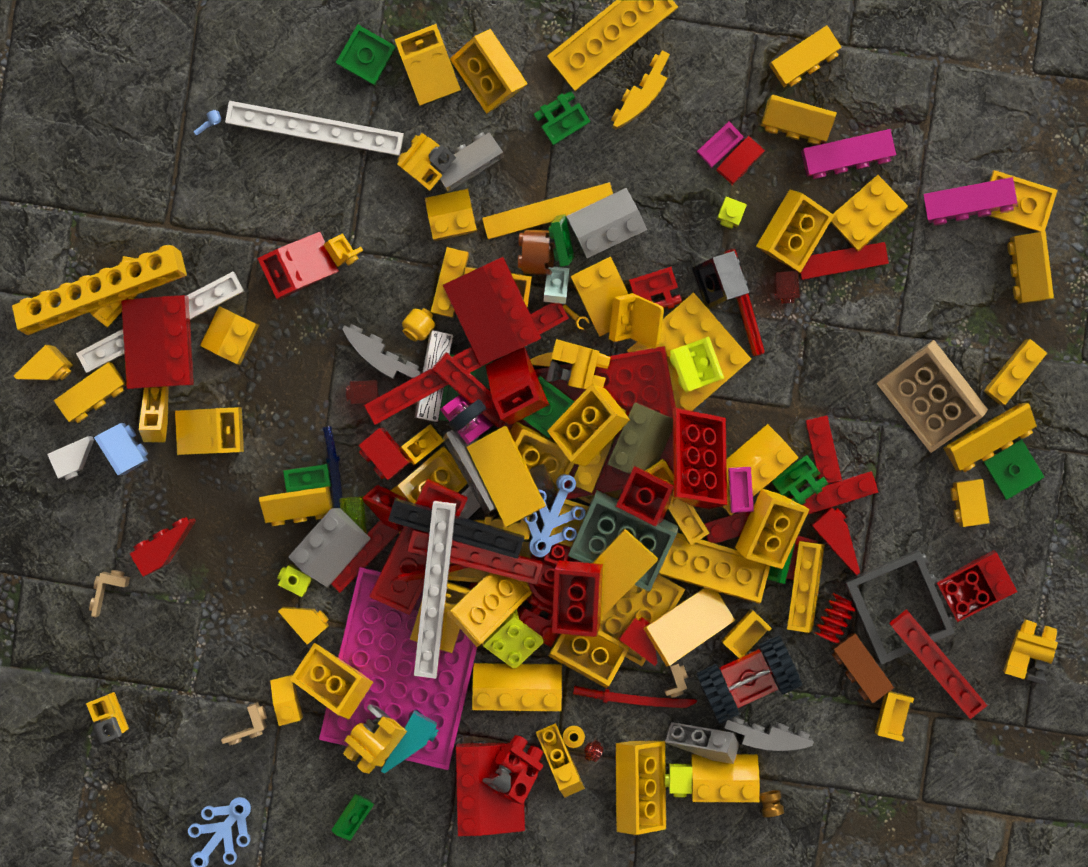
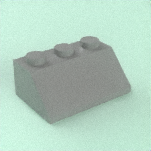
[434,132,504,192]
[566,188,647,258]
[289,508,371,587]

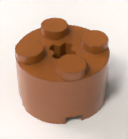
[518,230,555,275]

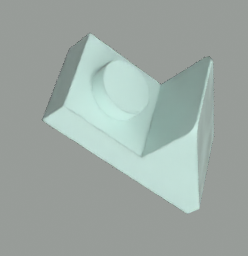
[543,267,570,304]

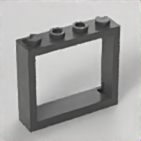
[844,550,956,665]

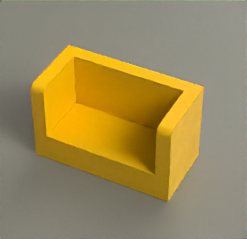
[721,609,772,658]
[875,691,914,742]

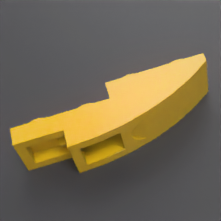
[611,50,670,130]

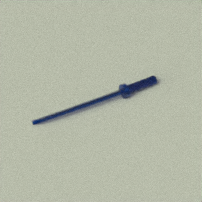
[323,426,344,511]

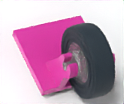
[440,395,494,445]

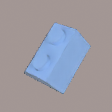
[94,423,148,475]

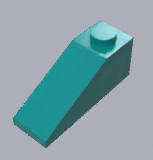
[381,710,439,774]

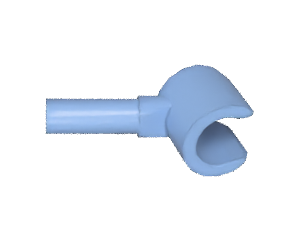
[194,110,221,135]

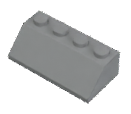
[443,430,497,516]

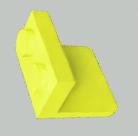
[670,337,724,392]
[482,609,543,668]

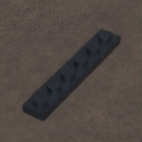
[388,498,524,559]

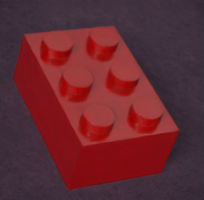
[359,428,411,480]
[552,560,603,637]

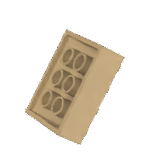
[877,340,988,453]

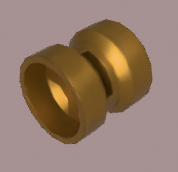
[759,790,784,817]

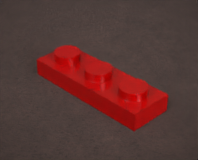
[805,415,842,483]

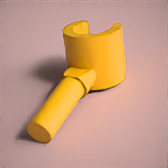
[563,304,589,330]

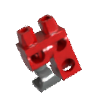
[483,735,544,805]

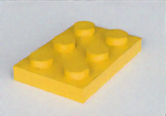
[990,170,1058,232]
[830,175,908,252]

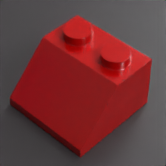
[616,466,674,527]

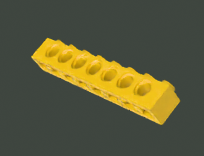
[12,245,187,335]

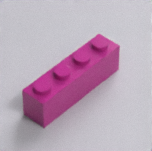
[801,129,896,179]
[924,177,1018,226]

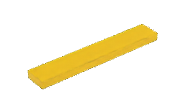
[482,182,613,240]

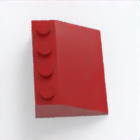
[443,257,541,366]
[121,295,194,389]
[673,408,727,509]
[456,743,525,836]

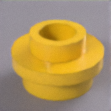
[563,725,585,748]

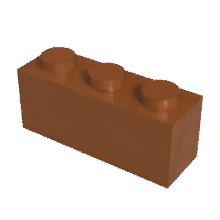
[831,632,894,703]

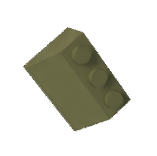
[608,402,673,474]

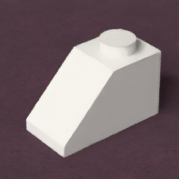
[47,436,94,480]

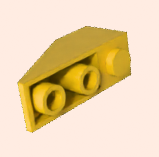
[536,723,585,798]

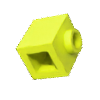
[716,197,747,229]
[277,564,313,597]
[665,764,692,797]

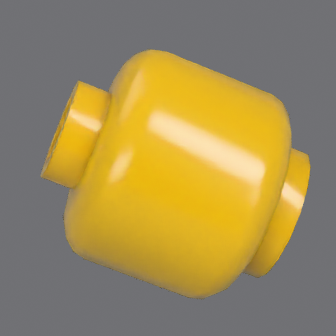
[402,308,435,342]

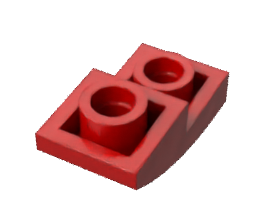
[716,136,765,185]
[536,543,570,591]

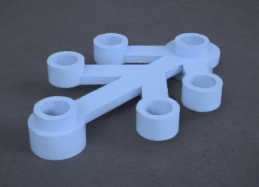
[523,474,586,557]
[188,797,251,867]

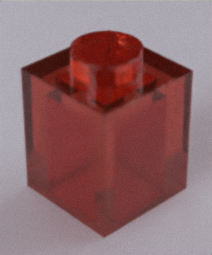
[774,271,800,304]
[346,380,379,404]

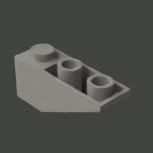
[665,722,739,764]

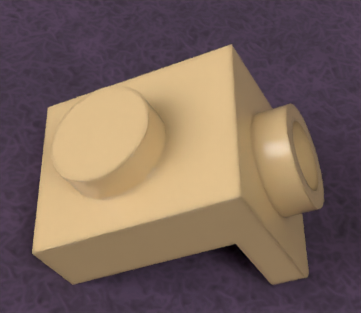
[664,661,688,698]

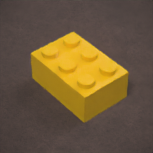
[547,384,630,467]

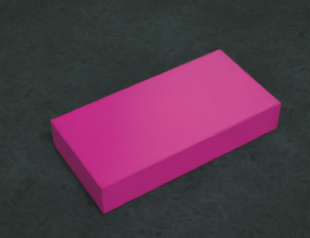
[697,121,744,168]
[728,467,754,513]

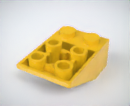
[395,24,461,106]
[175,407,244,455]
[410,582,471,653]

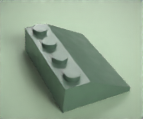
[568,490,678,592]

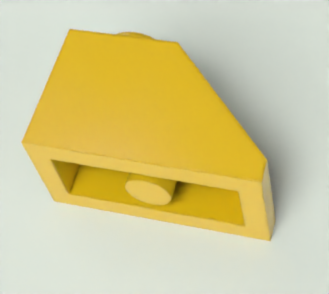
[278,607,329,644]
[270,675,303,726]

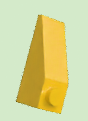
[139,386,169,442]

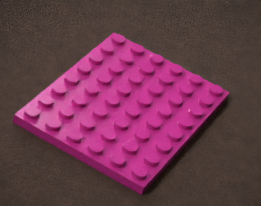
[319,567,477,770]

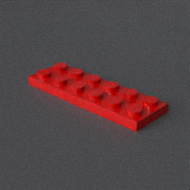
[369,479,468,615]

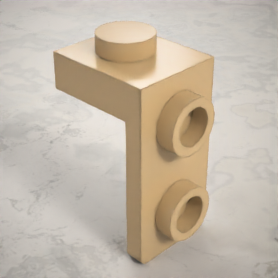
[89,570,130,617]
[221,702,267,746]

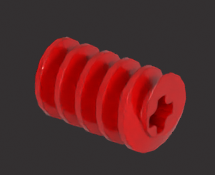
[814,593,856,643]

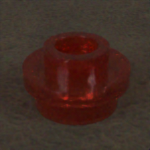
[584,740,604,762]

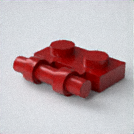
[629,267,682,309]
[519,595,558,647]

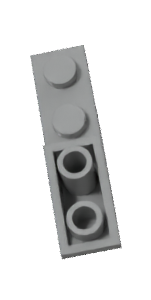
[342,324,422,379]
[723,717,814,751]

